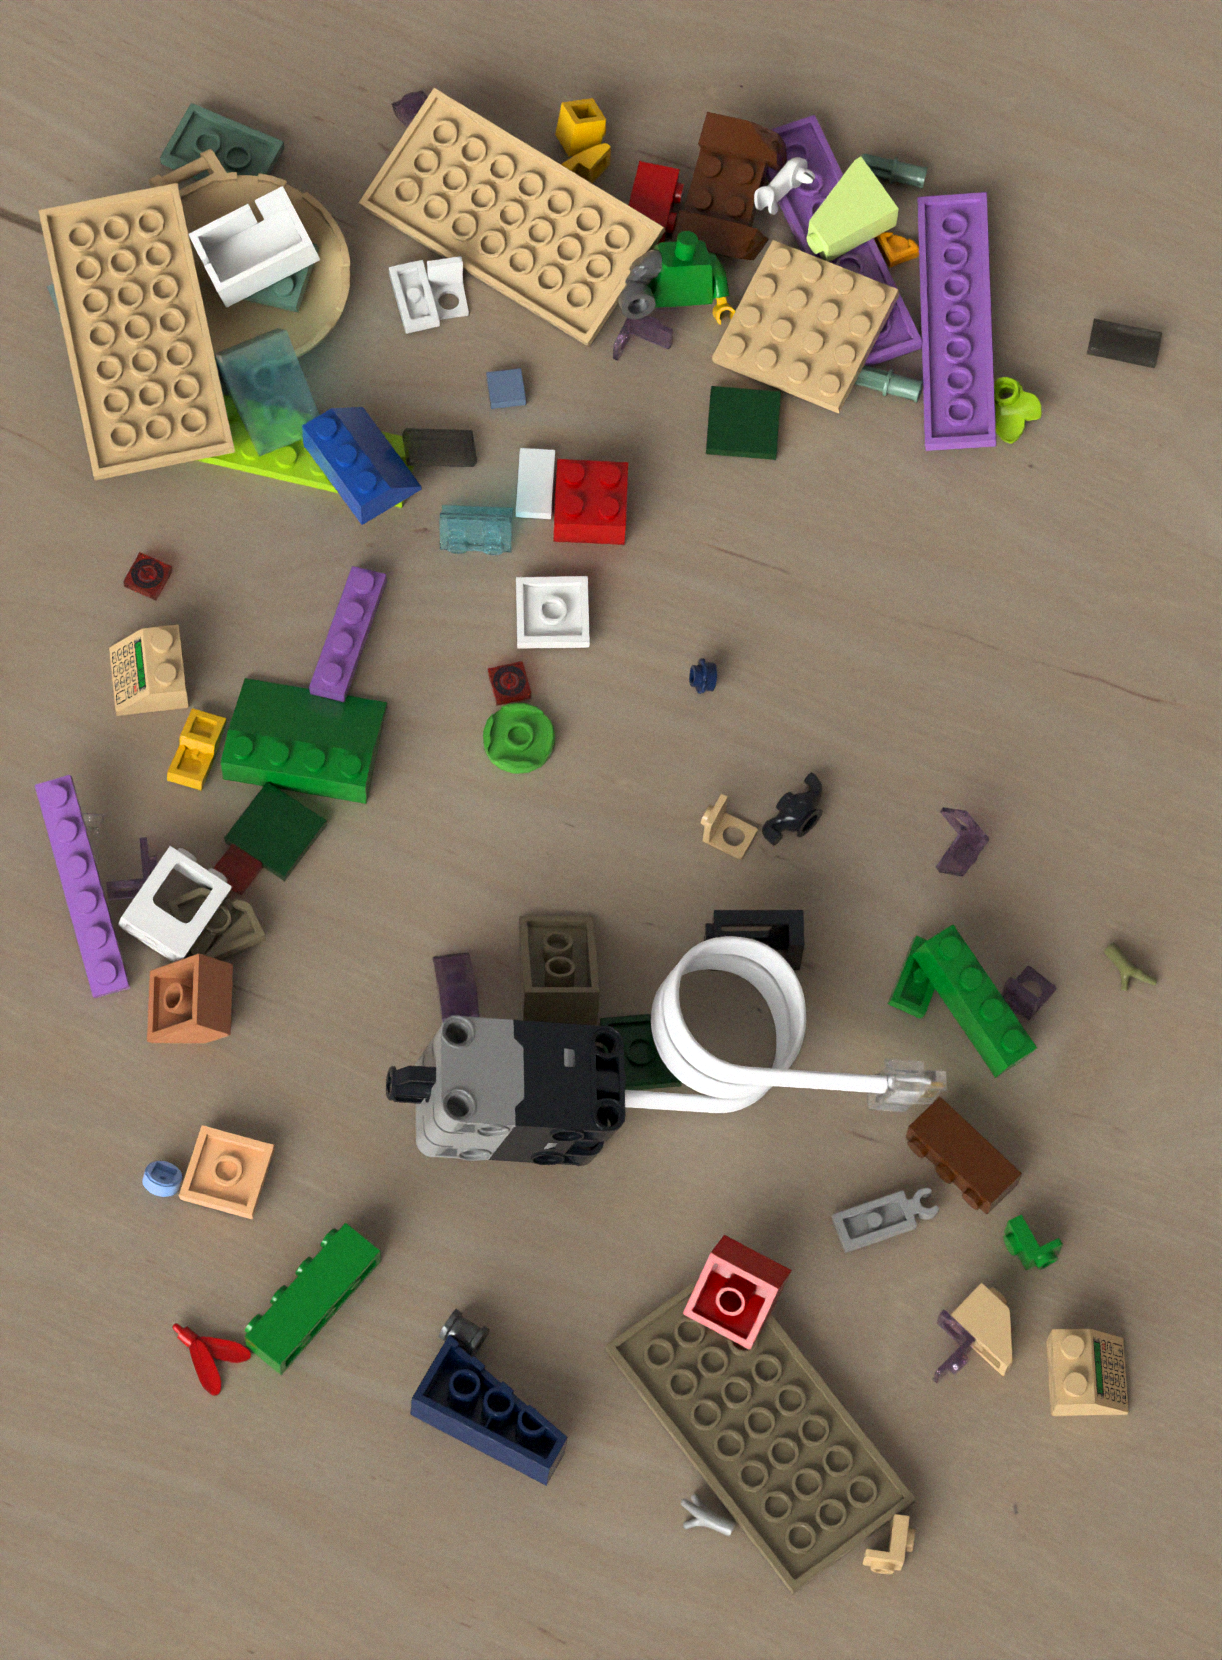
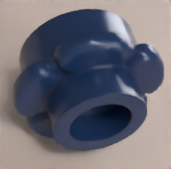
[689,658,717,694]

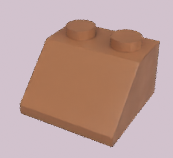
[147,953,233,1043]

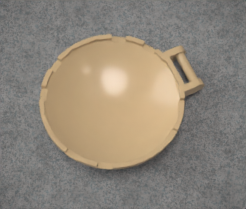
[149,149,351,370]

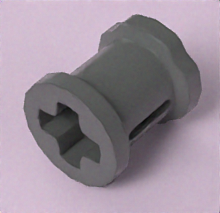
[439,1309,489,1357]

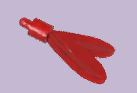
[172,1323,251,1396]

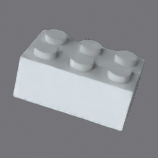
[188,186,320,308]

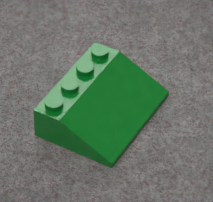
[221,678,387,804]

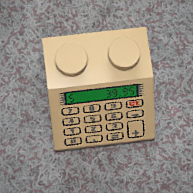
[109,624,189,716]
[1046,1329,1129,1416]

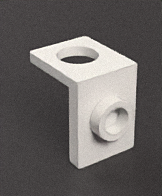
[427,256,469,320]

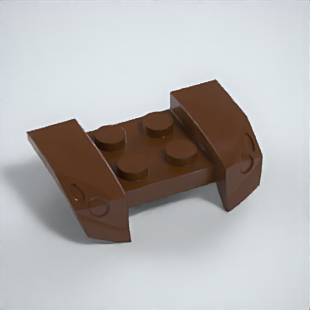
[671,112,787,260]

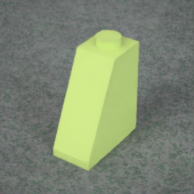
[806,156,899,262]

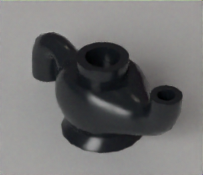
[761,772,822,846]

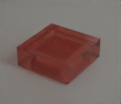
[213,844,263,896]

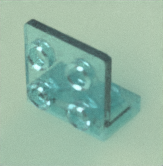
[439,505,513,555]

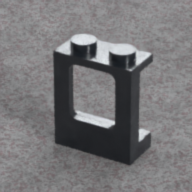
[704,910,805,971]

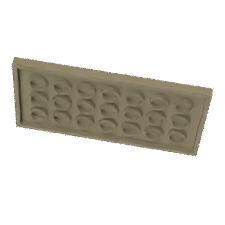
[605,1278,916,1595]

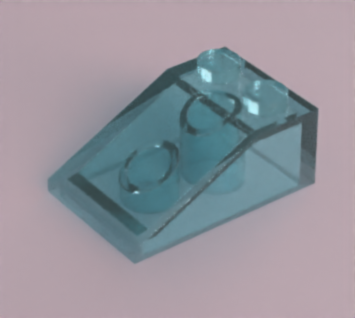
[214,328,319,456]

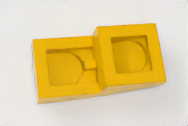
[561,143,611,184]
[167,708,226,791]

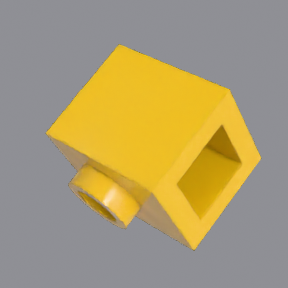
[555,98,606,157]

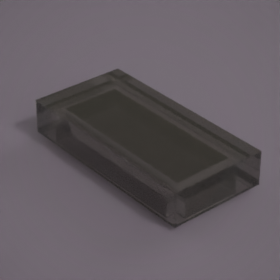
[1087,318,1162,368]
[402,428,477,467]

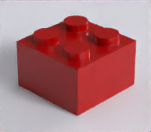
[553,459,628,545]

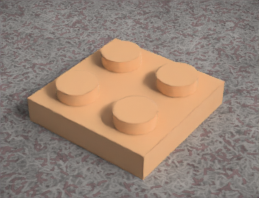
[179,1125,275,1219]

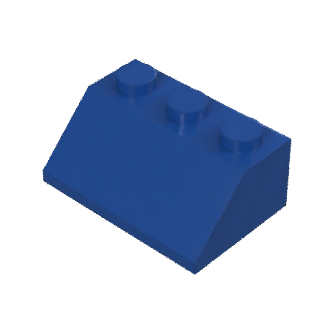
[302,407,422,525]

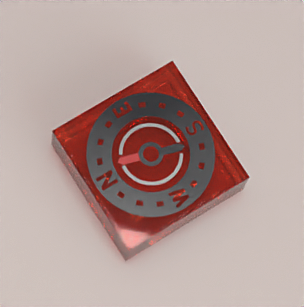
[123,552,173,601]
[488,661,531,706]

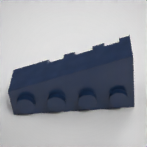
[410,1335,568,1486]

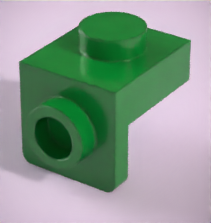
[1003,1214,1063,1270]

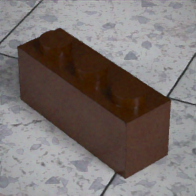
[905,1096,1022,1215]

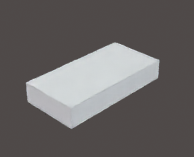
[516,448,555,519]

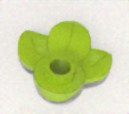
[994,377,1042,444]

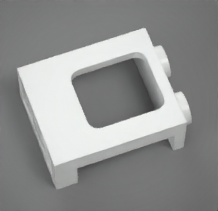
[118,846,232,962]

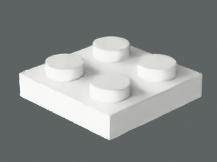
[516,576,590,649]

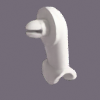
[754,157,815,215]

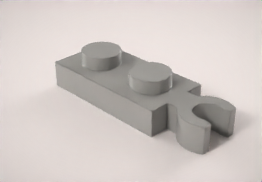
[832,1188,939,1253]

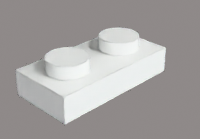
[389,260,440,334]

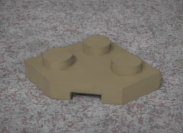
[167,887,266,960]

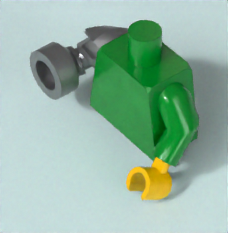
[618,231,735,325]

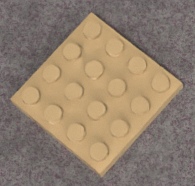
[712,240,899,413]

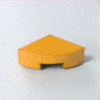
[875,232,919,268]

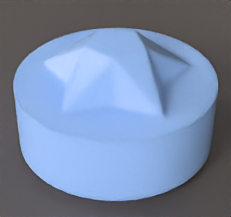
[142,1161,182,1197]

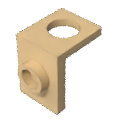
[700,793,758,860]

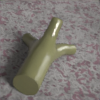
[1104,943,1157,991]

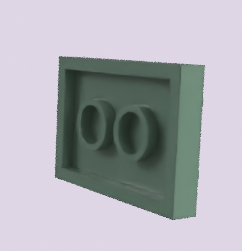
[160,103,284,180]

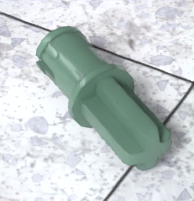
[861,154,928,189]
[855,365,923,403]

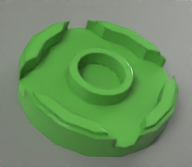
[483,703,555,774]

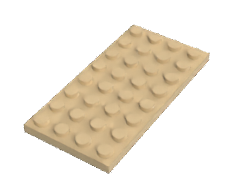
[358,88,665,347]
[38,183,235,481]

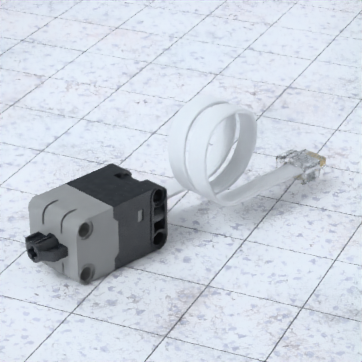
[386,936,947,1166]

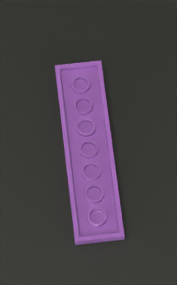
[766,115,923,366]
[917,192,997,451]

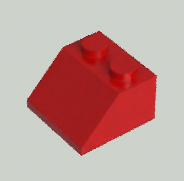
[683,1235,792,1350]

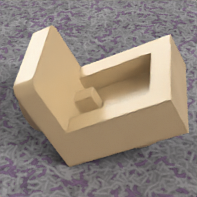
[863,1514,915,1574]

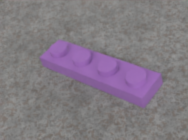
[309,566,387,702]

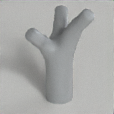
[681,1494,736,1537]

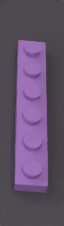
[35,775,131,998]

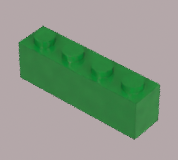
[912,924,1037,1078]
[245,1222,381,1375]

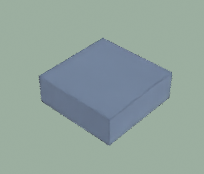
[486,368,526,409]

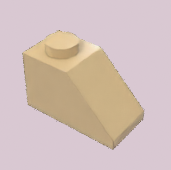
[947,1283,1013,1376]

